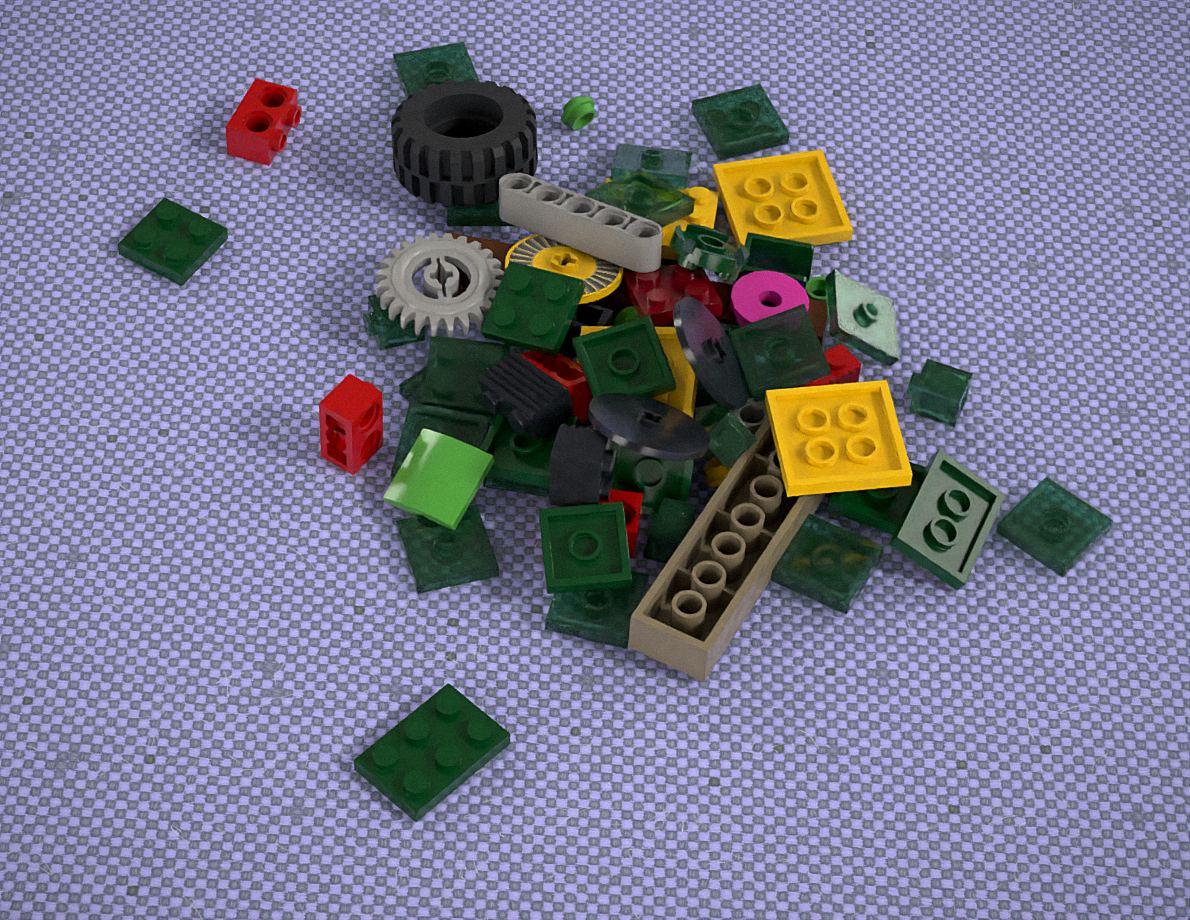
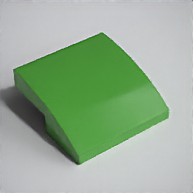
[382,428,495,531]

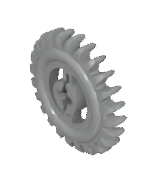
[376,233,504,339]

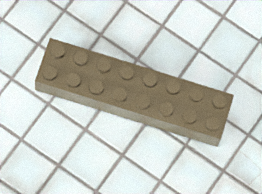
[628,415,827,682]

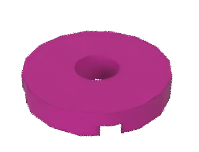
[729,271,810,337]

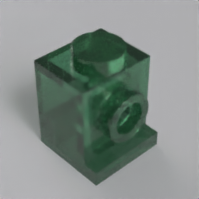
[643,497,696,563]

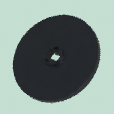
[673,297,748,411]
[587,393,710,461]

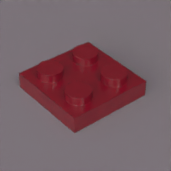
[623,263,722,327]

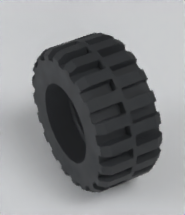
[391,79,538,208]

